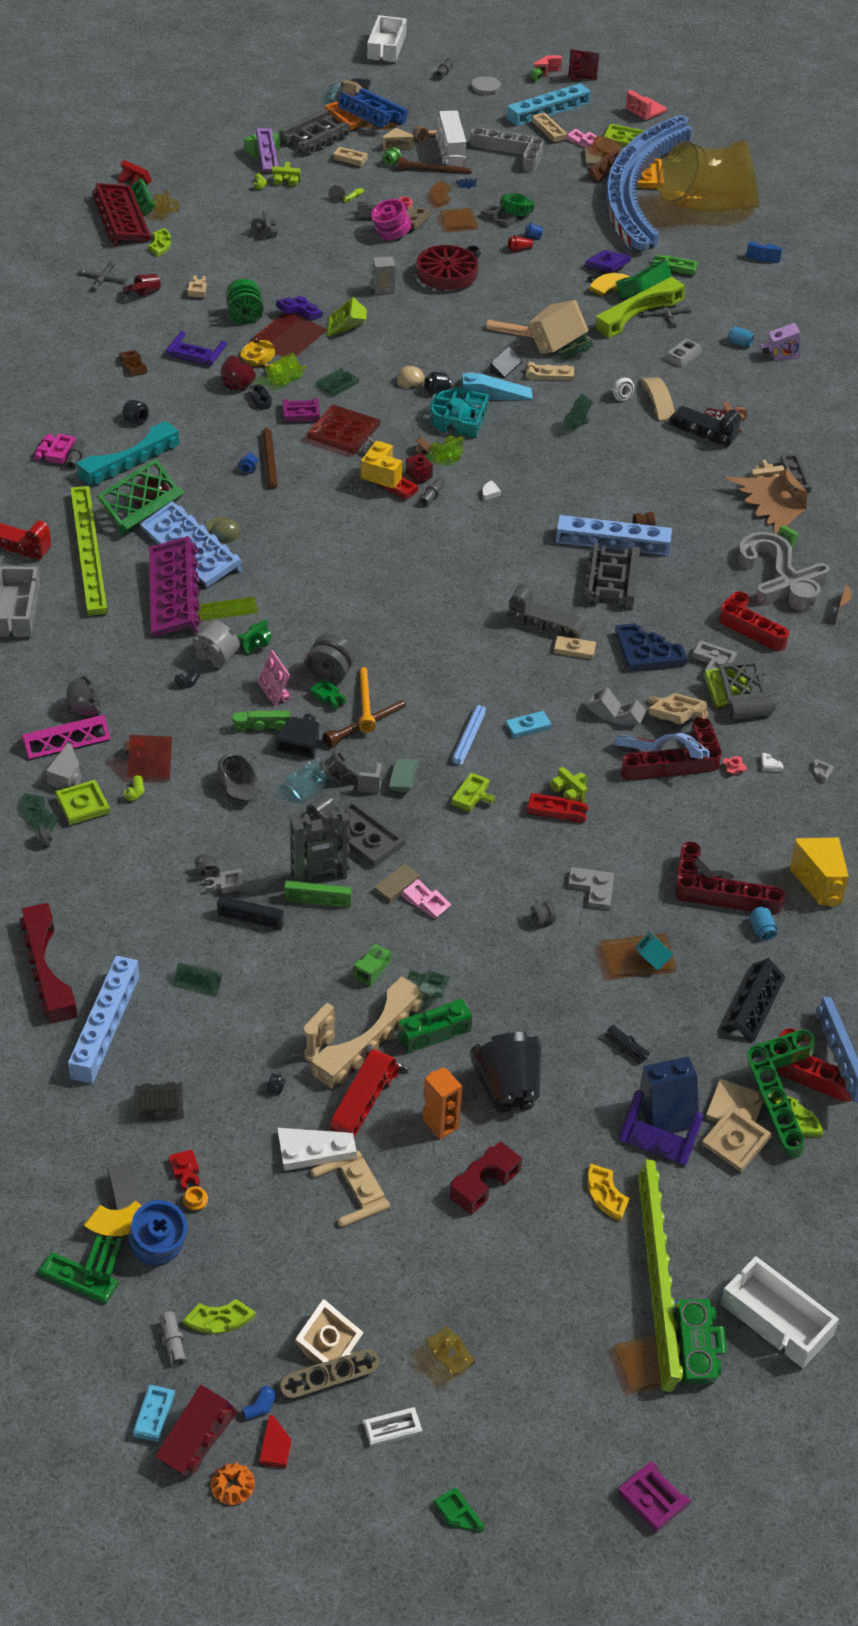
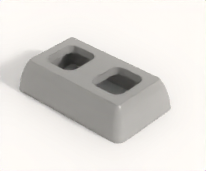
[664,338,702,368]

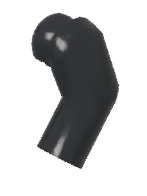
[174,668,202,688]

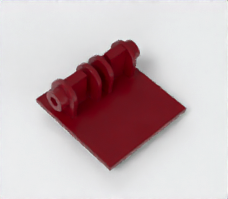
[568,49,599,81]

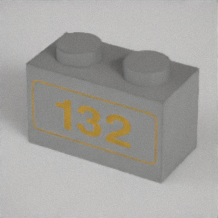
[370,257,395,295]

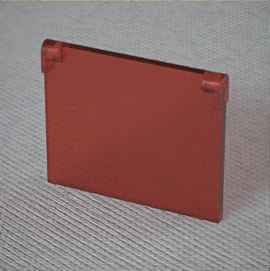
[250,312,327,360]

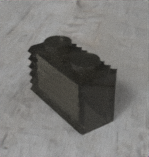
[134,1082,184,1121]

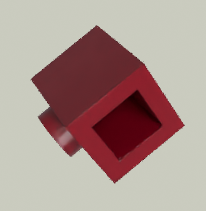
[405,453,433,484]

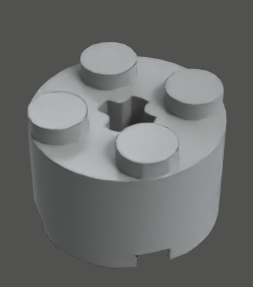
[193,620,240,669]

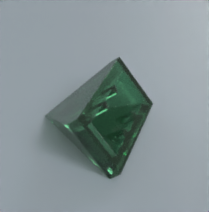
[173,963,223,996]

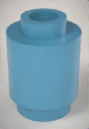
[728,326,755,347]
[749,907,777,941]

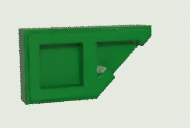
[433,1487,485,1532]

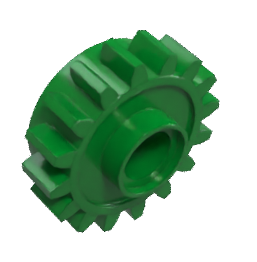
[500,193,535,216]

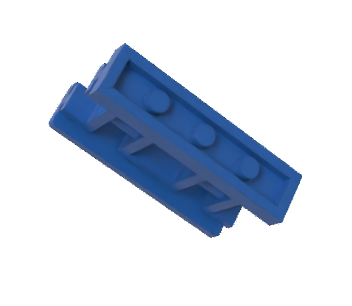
[338,88,408,128]

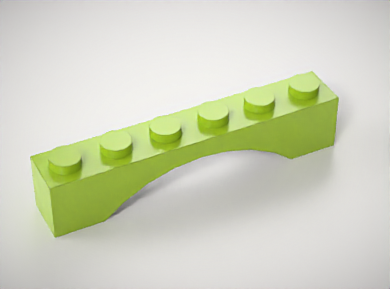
[596,277,685,338]

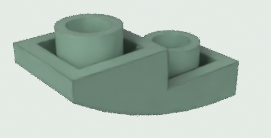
[389,759,418,793]

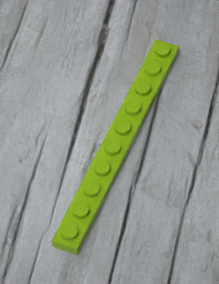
[71,486,108,616]
[638,1159,683,1392]

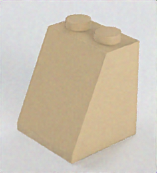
[528,300,588,354]

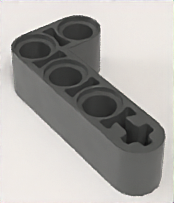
[508,584,586,639]

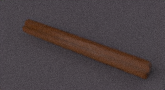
[261,428,278,489]

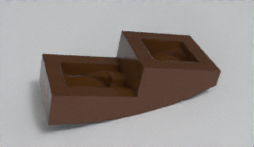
[118,350,147,376]

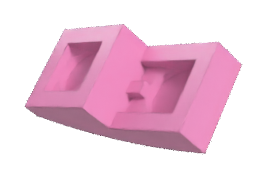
[566,128,602,147]
[401,879,452,919]

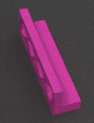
[21,715,110,759]

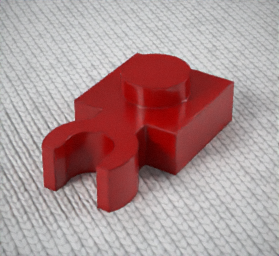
[169,1149,200,1192]

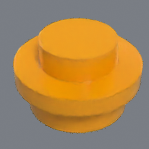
[183,1186,208,1211]

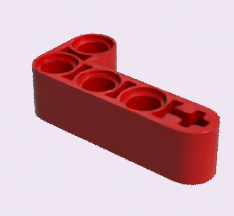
[0,520,51,560]
[719,591,789,651]
[775,1028,853,1102]
[329,1049,399,1137]

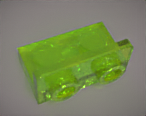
[264,352,307,386]

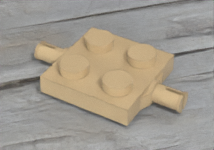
[648,693,708,724]

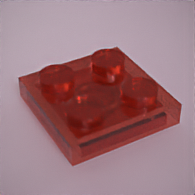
[127,735,173,779]

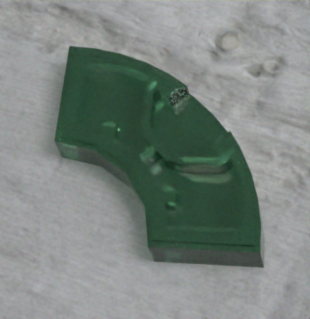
[22,793,58,833]

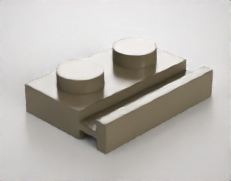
[407,206,431,230]

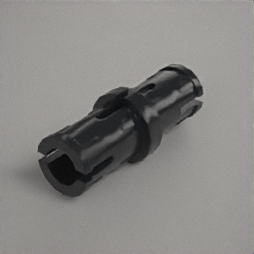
[605,1025,650,1064]

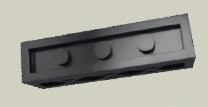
[721,958,786,1042]

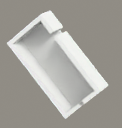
[367,15,407,62]
[436,110,466,167]
[720,1256,839,1368]

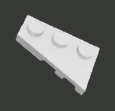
[278,1128,357,1171]

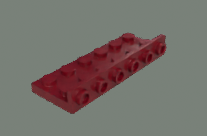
[92,183,151,247]

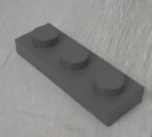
[780,453,812,493]

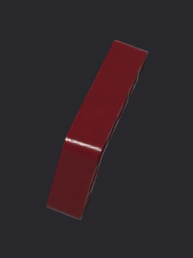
[620,717,722,780]
[675,841,785,915]

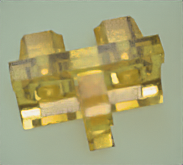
[153,190,180,219]
[426,1325,476,1377]

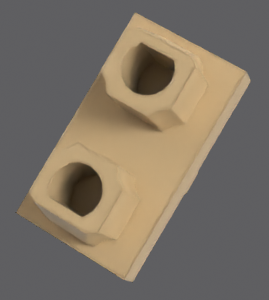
[750,460,784,478]

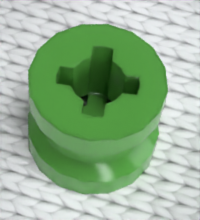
[382,147,402,166]

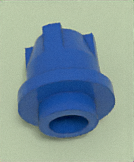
[525,222,543,240]
[238,452,258,473]

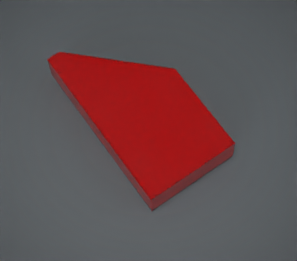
[260,1415,292,1468]

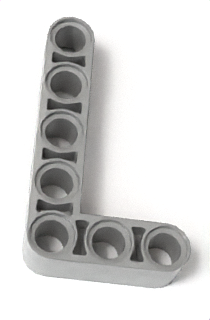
[470,128,544,173]

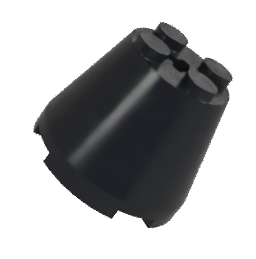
[470,1032,541,1113]

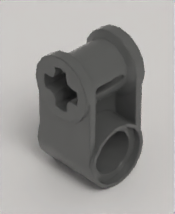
[319,750,358,786]

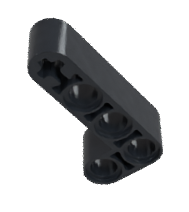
[669,406,741,447]

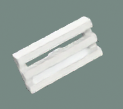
[363,1407,422,1448]

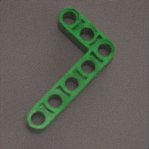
[747,1029,814,1158]

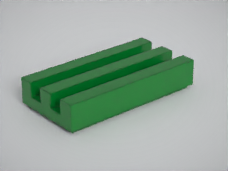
[84,1234,122,1281]

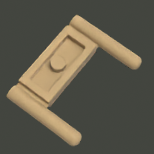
[311,1150,390,1227]

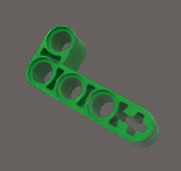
[615,260,672,298]

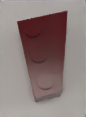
[155,1384,238,1478]

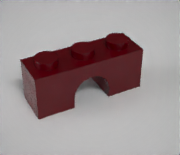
[450,1141,522,1216]

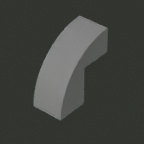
[586,687,646,726]

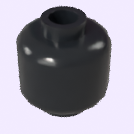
[424,372,451,395]
[122,400,149,425]

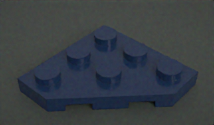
[615,623,688,671]

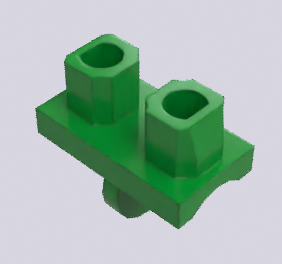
[237,620,273,655]

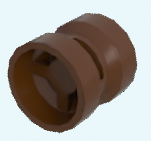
[632,512,655,526]

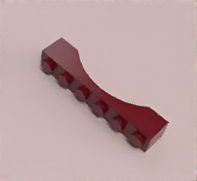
[19,903,78,1024]

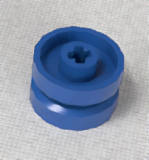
[128,1200,188,1266]

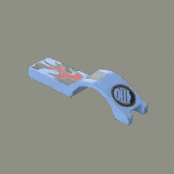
[615,733,710,759]

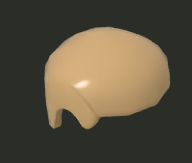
[396,366,425,389]

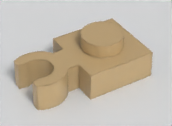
[188,275,207,298]

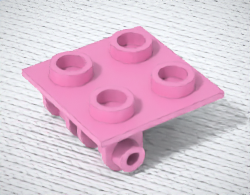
[257,650,290,707]

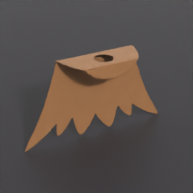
[725,468,807,535]

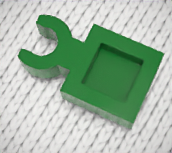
[310,679,346,710]

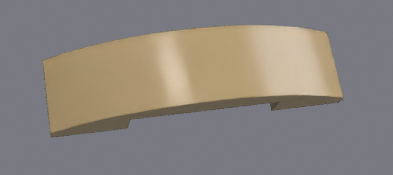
[640,377,675,422]

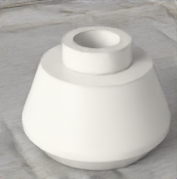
[611,378,634,401]

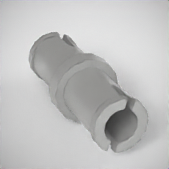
[159,1311,187,1367]

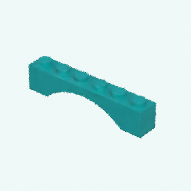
[76,421,180,487]

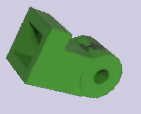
[354,944,393,987]

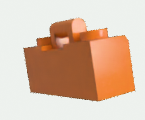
[422,1067,462,1139]

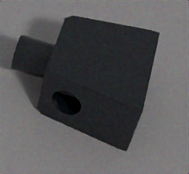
[276,714,319,759]

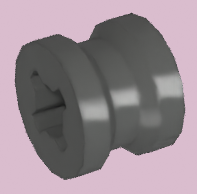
[194,853,220,880]
[530,901,556,927]

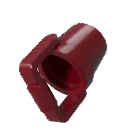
[122,274,161,297]

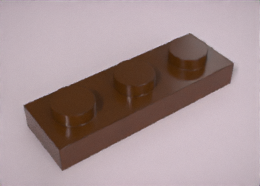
[587,149,620,182]

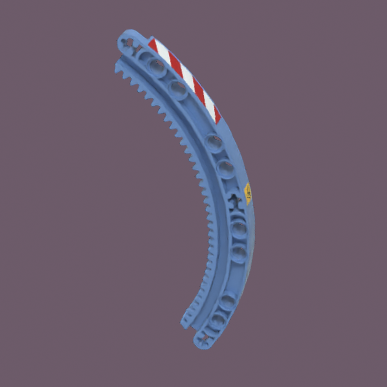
[607,115,692,250]

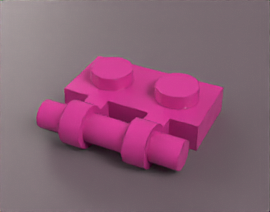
[34,434,76,464]

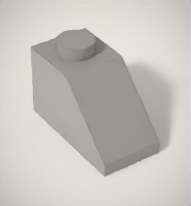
[46,743,82,789]

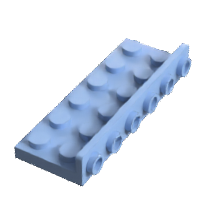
[139,501,242,588]

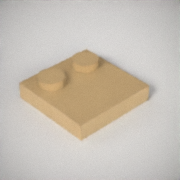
[705,1079,763,1123]
[702,1106,771,1173]

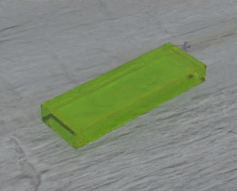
[198,596,258,621]

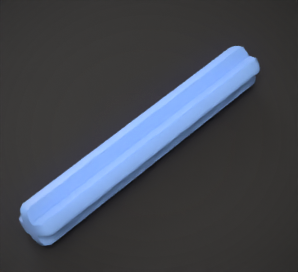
[452,705,486,765]

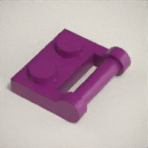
[283,398,320,422]
[618,1461,692,1533]

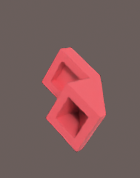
[533,55,562,77]

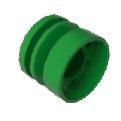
[225,278,264,324]

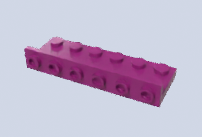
[149,536,201,637]

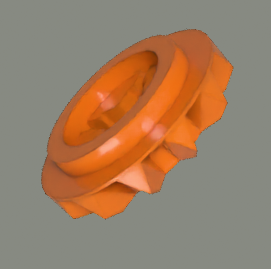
[211,1461,255,1505]

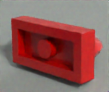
[118,160,152,186]

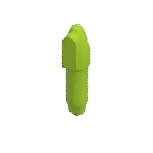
[343,188,365,203]

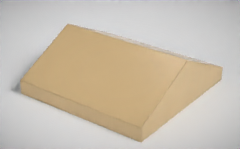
[294,1299,363,1373]

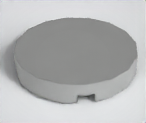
[471,76,501,95]

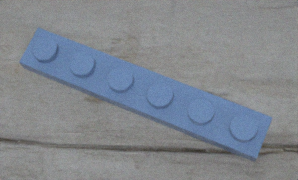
[816,997,858,1103]

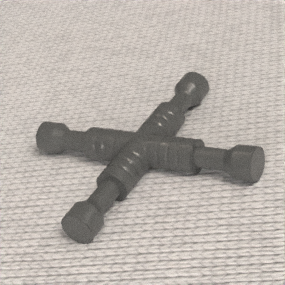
[78,261,127,292]
[642,306,691,328]

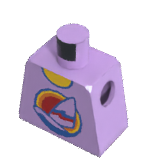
[760,323,800,360]

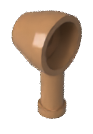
[413,126,438,142]

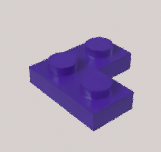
[275,296,323,320]

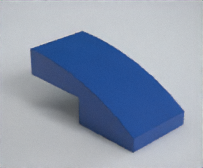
[746,241,783,263]

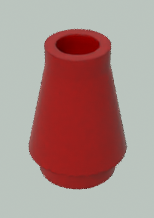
[508,235,533,252]

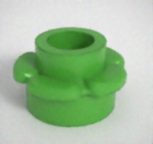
[530,68,543,82]

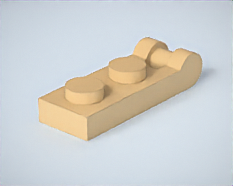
[525,362,574,381]

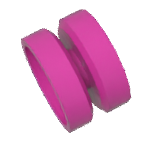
[371,199,411,240]

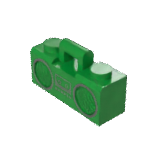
[398,998,472,1054]
[675,1299,727,1384]

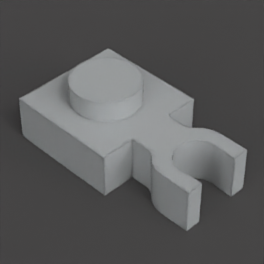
[205,869,245,894]

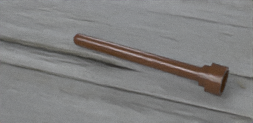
[398,157,472,174]
[322,700,406,748]

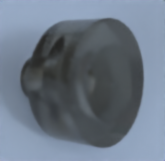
[328,185,345,202]

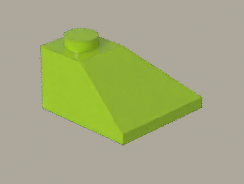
[327,297,367,336]

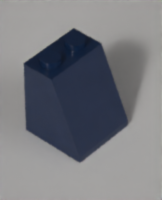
[639,1056,699,1133]

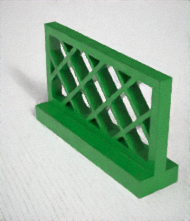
[97,459,185,535]

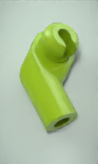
[253,173,267,190]
[123,775,145,802]

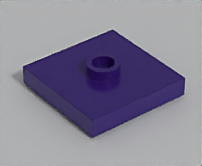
[585,250,631,273]

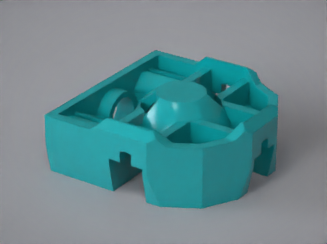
[429,387,489,438]

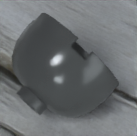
[64,675,102,718]

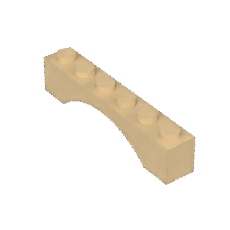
[311,976,424,1089]

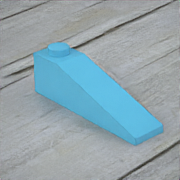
[461,373,533,400]

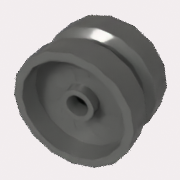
[304,634,355,686]

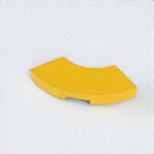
[589,273,630,296]
[587,1163,629,1221]
[83,1201,142,1236]

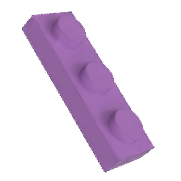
[255,128,278,173]

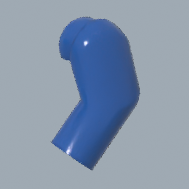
[242,1386,275,1421]

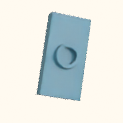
[506,711,552,738]
[133,1384,175,1442]

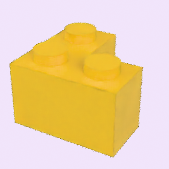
[361,441,402,488]

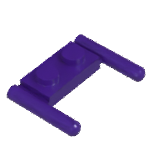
[165,331,227,366]
[618,1090,703,1165]

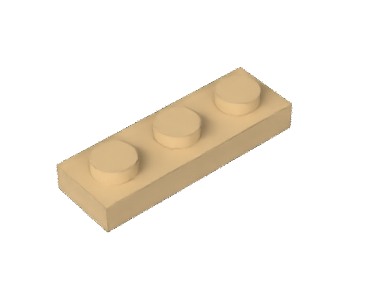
[531,112,567,142]

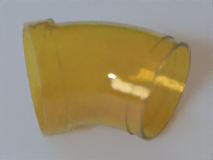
[658,139,759,212]

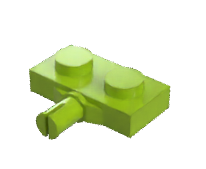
[451,773,495,812]

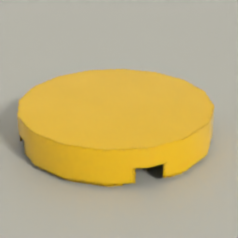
[241,340,275,366]

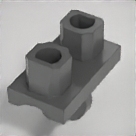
[251,210,278,240]

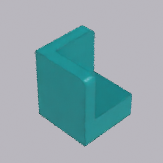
[634,931,674,970]

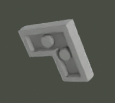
[692,640,737,671]
[568,867,615,910]

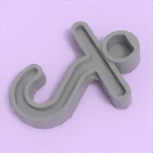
[738,532,830,612]

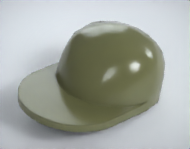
[206,517,240,543]

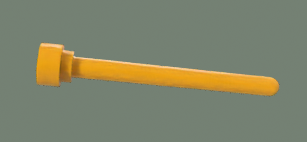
[359,667,376,733]

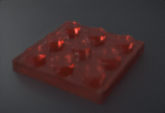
[307,404,380,454]

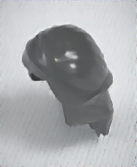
[217,753,261,802]

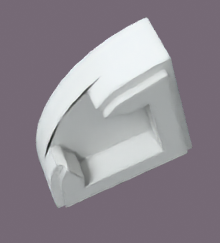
[482,481,501,500]
[761,753,783,772]

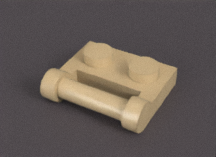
[304,1003,335,1062]

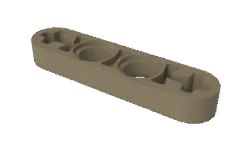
[279,1349,380,1398]

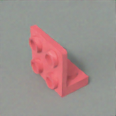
[625,90,667,120]

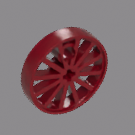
[416,245,478,290]

